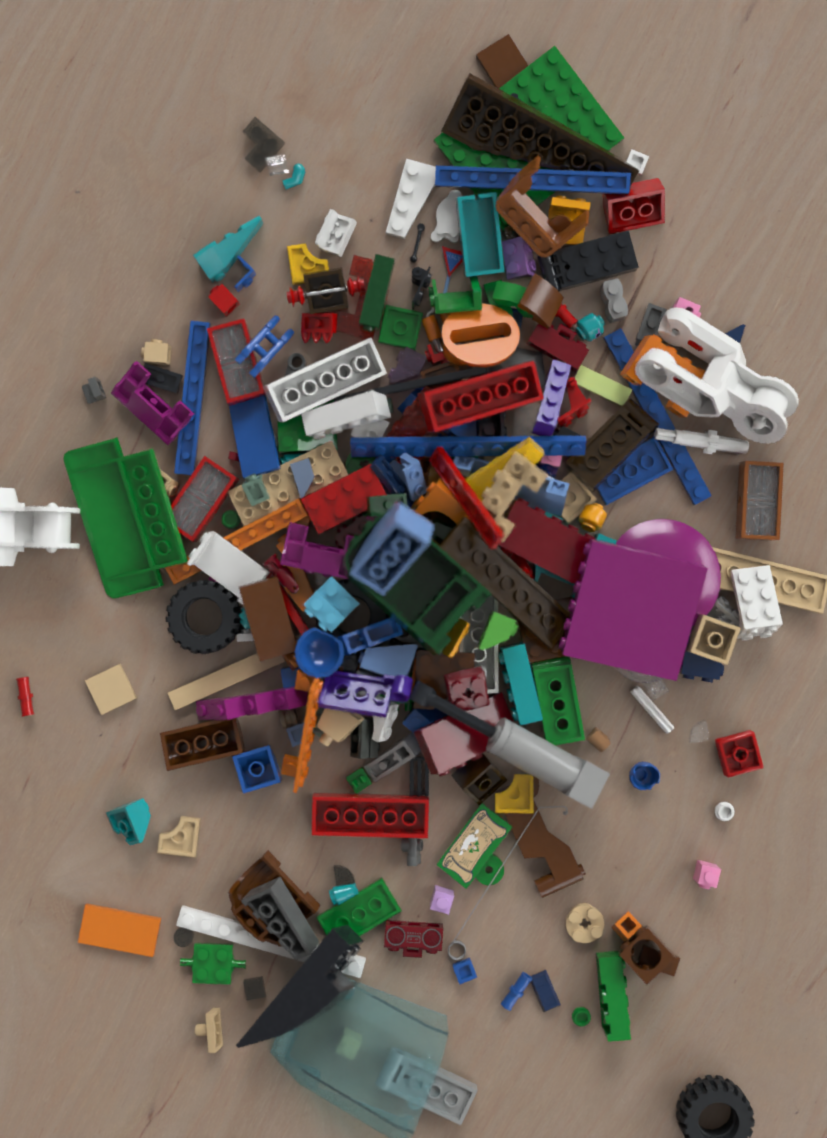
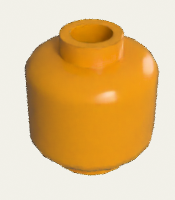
[579,503,607,532]

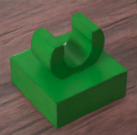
[346,767,372,794]

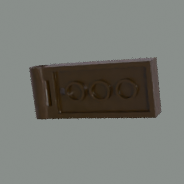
[565,399,659,492]

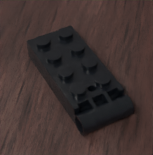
[537,230,639,292]

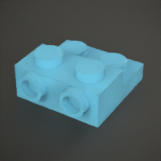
[303,576,360,632]

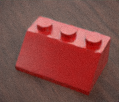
[602,178,665,234]

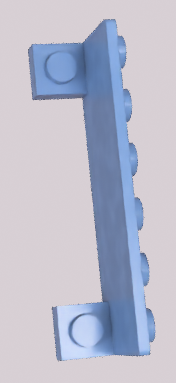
[453,456,570,516]

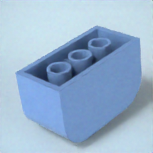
[350,501,433,595]

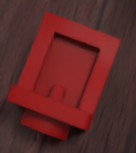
[424,344,449,366]

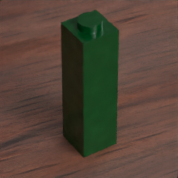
[359,254,395,332]

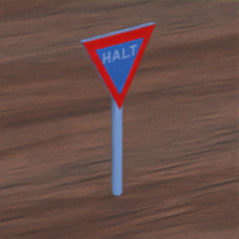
[442,246,462,293]

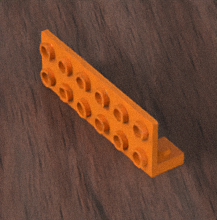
[281,668,324,793]

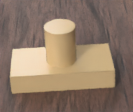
[195,1008,223,1053]

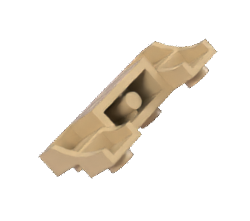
[481,451,548,542]

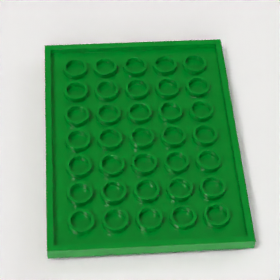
[434,46,624,233]

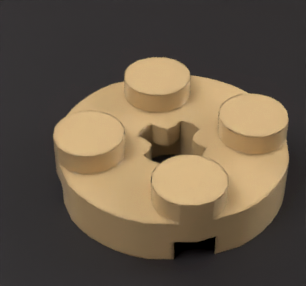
[565,903,604,943]

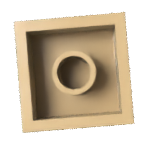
[686,614,741,665]

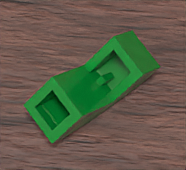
[492,281,533,318]

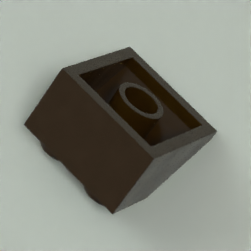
[451,753,507,805]

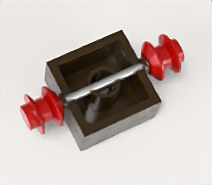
[286,267,365,314]

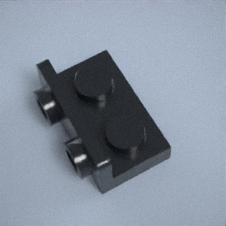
[476,411,507,436]

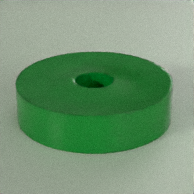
[476,854,504,885]

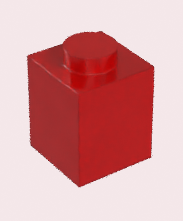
[208,284,240,317]

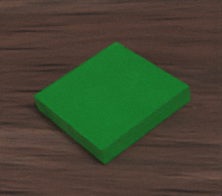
[378,305,423,351]

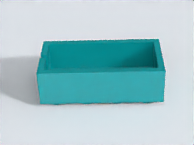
[455,192,505,277]
[498,642,543,725]

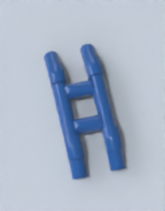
[234,315,294,378]

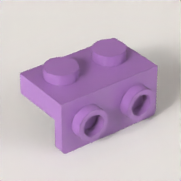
[502,237,536,281]

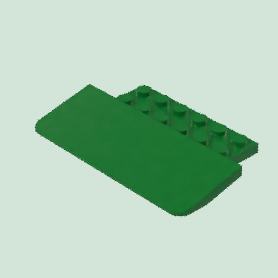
[63,437,188,598]

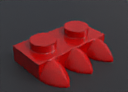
[301,313,337,344]

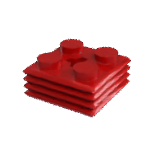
[715,730,764,778]

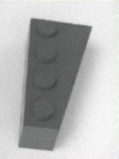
[241,877,319,960]

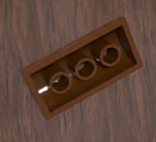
[160,718,245,771]

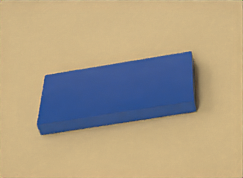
[229,395,281,479]
[597,437,674,506]

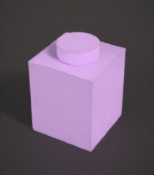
[430,885,454,915]

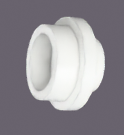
[715,802,734,821]

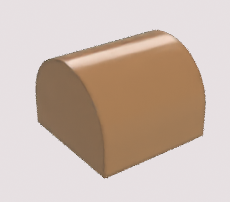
[586,727,611,752]

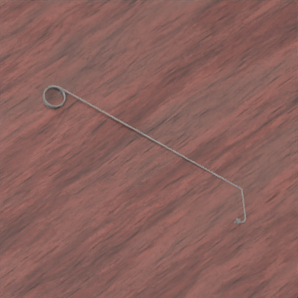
[448,806,568,960]

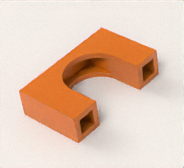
[619,334,705,418]
[413,478,469,546]

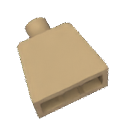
[317,708,364,746]

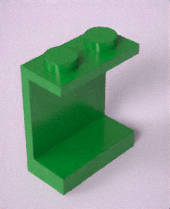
[428,276,482,314]

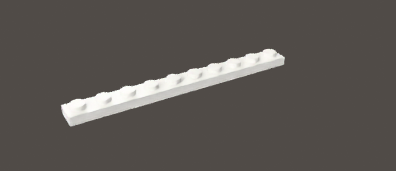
[176,905,366,978]

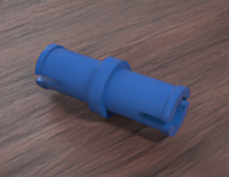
[501,972,532,1011]

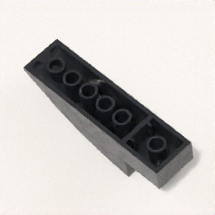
[236,925,364,1048]

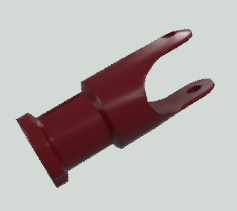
[262,553,299,594]

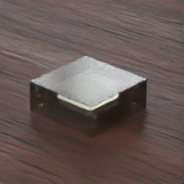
[243,976,266,1001]

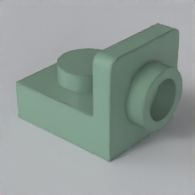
[242,473,270,506]

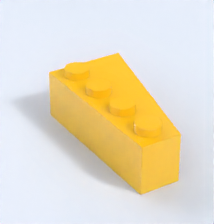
[465,437,544,502]

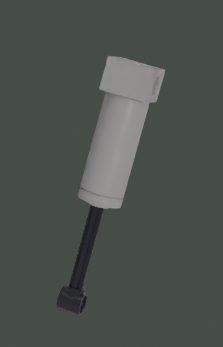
[409,681,610,809]

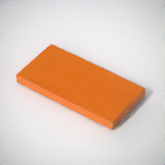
[78,903,162,957]

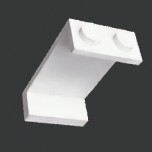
[187,531,270,605]

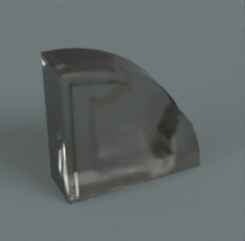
[334,865,355,886]

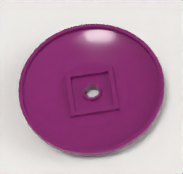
[616,519,721,627]

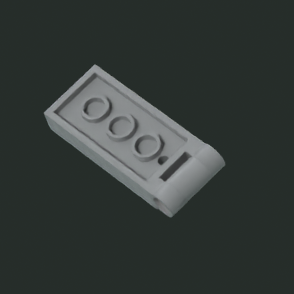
[376,1047,478,1125]

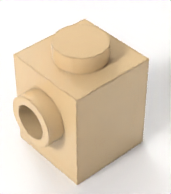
[141,339,172,366]

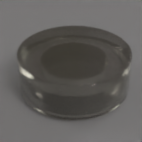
[174,927,194,947]

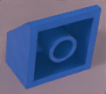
[232,745,283,794]

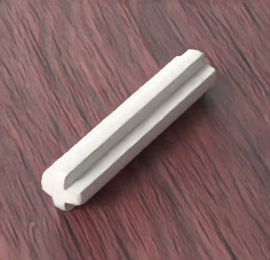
[631,686,674,734]

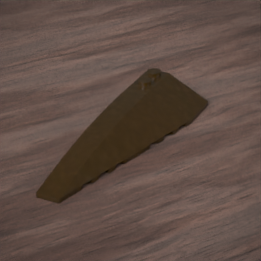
[441,73,639,186]

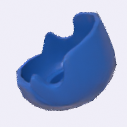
[629,761,661,790]

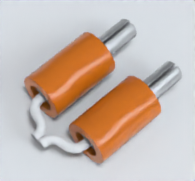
[421,307,461,353]

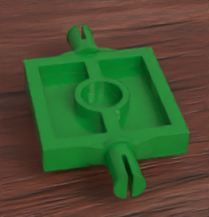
[180,943,246,985]

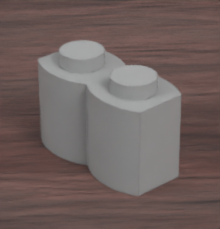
[600,278,628,323]

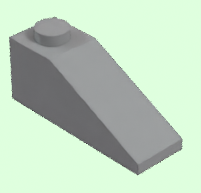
[364,732,421,782]

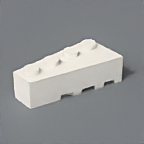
[301,390,391,439]

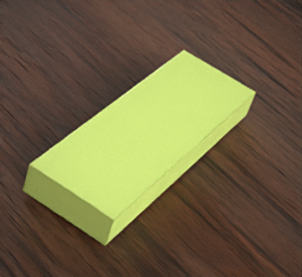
[574,365,632,407]

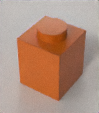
[611,911,642,942]

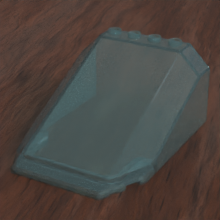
[270,979,449,1138]

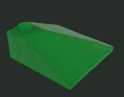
[278,399,338,454]

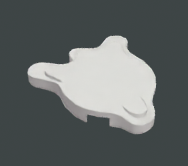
[431,190,462,243]

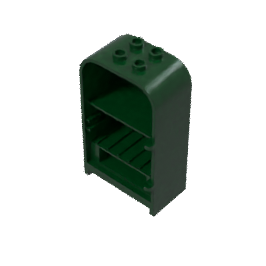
[342,512,492,656]

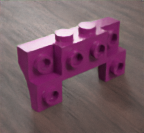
[111,361,194,445]
[280,522,354,579]

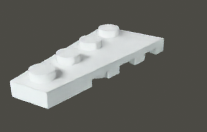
[386,159,436,239]

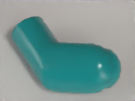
[282,163,306,190]

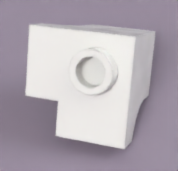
[351,419,390,437]

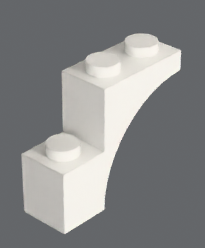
[357,670,399,742]

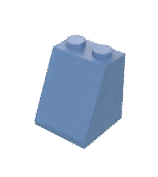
[358,644,418,676]

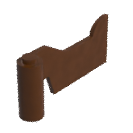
[495,776,586,898]

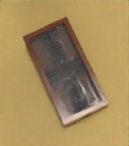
[735,461,784,541]

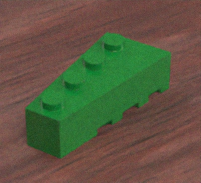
[596,951,631,1042]

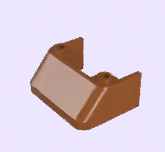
[496,156,589,257]

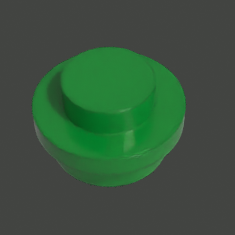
[221,510,241,529]
[572,1007,591,1027]

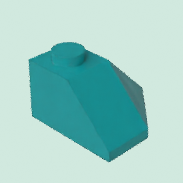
[106,798,151,845]

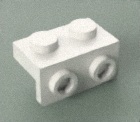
[315,209,357,257]

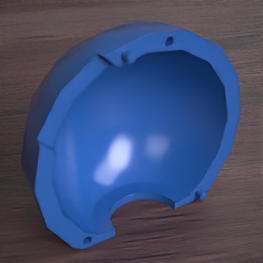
[295,628,345,678]

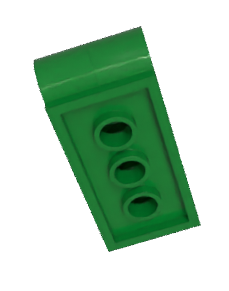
[531,656,585,745]

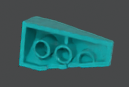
[193,216,264,283]

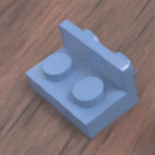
[399,453,427,501]

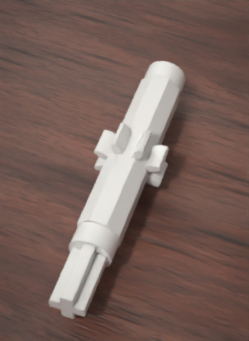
[654,428,749,454]

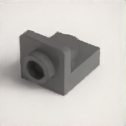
[82,377,107,404]

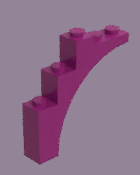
[196,686,321,720]

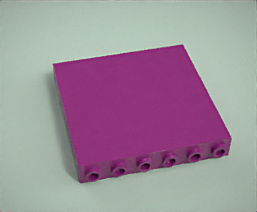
[559,539,708,681]

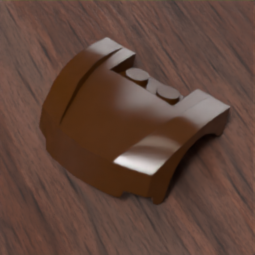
[228,850,321,947]

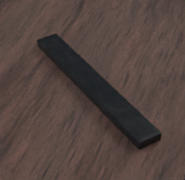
[334,367,488,402]

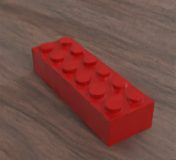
[418,361,544,432]
[312,793,429,838]

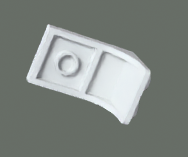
[730,565,783,641]

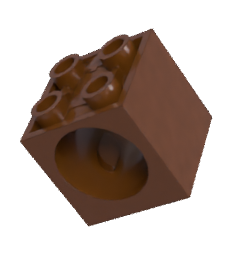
[619,925,675,985]

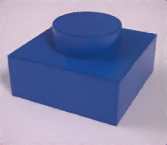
[452,958,477,985]

